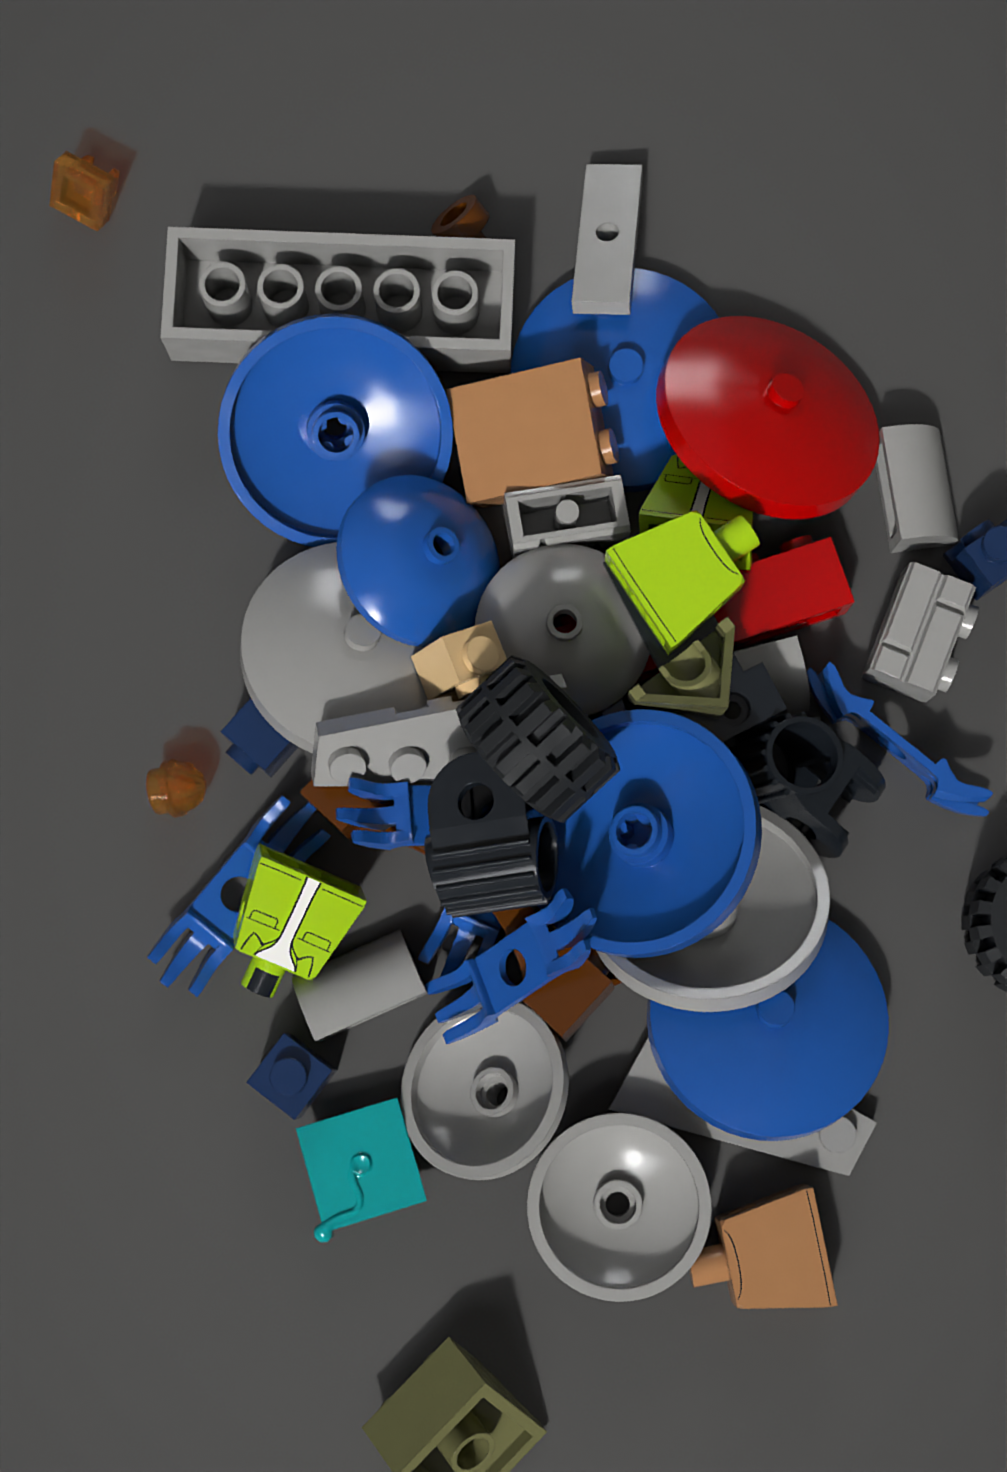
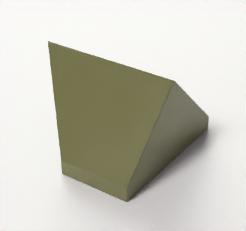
[627,617,735,719]

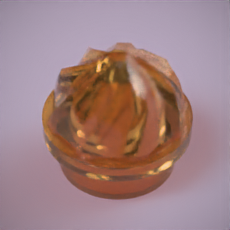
[146,759,207,818]

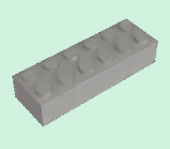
[160,227,515,373]

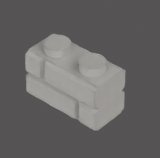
[503,475,631,559]
[861,562,979,702]

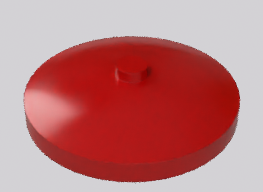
[656,316,880,519]

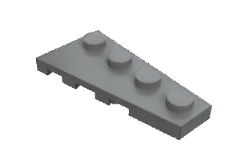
[311,674,567,786]
[608,1036,877,1176]

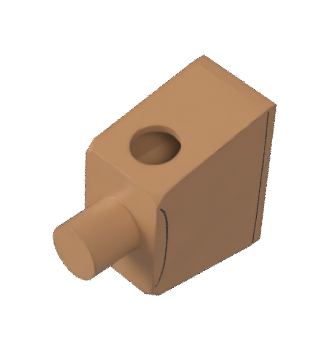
[689,1184,838,1309]

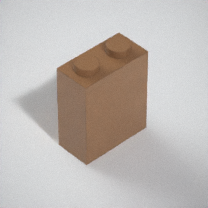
[446,357,619,508]

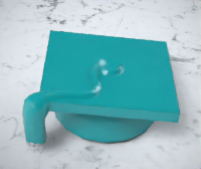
[295,1098,427,1243]

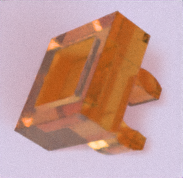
[49,151,120,232]

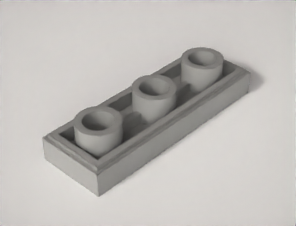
[572,164,643,315]

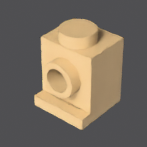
[411,620,507,702]

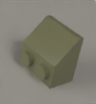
[361,1337,547,1472]

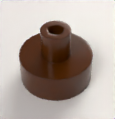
[431,195,490,238]

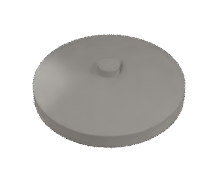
[240,542,428,754]
[596,806,830,1012]

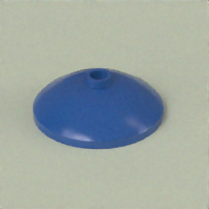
[336,475,500,647]

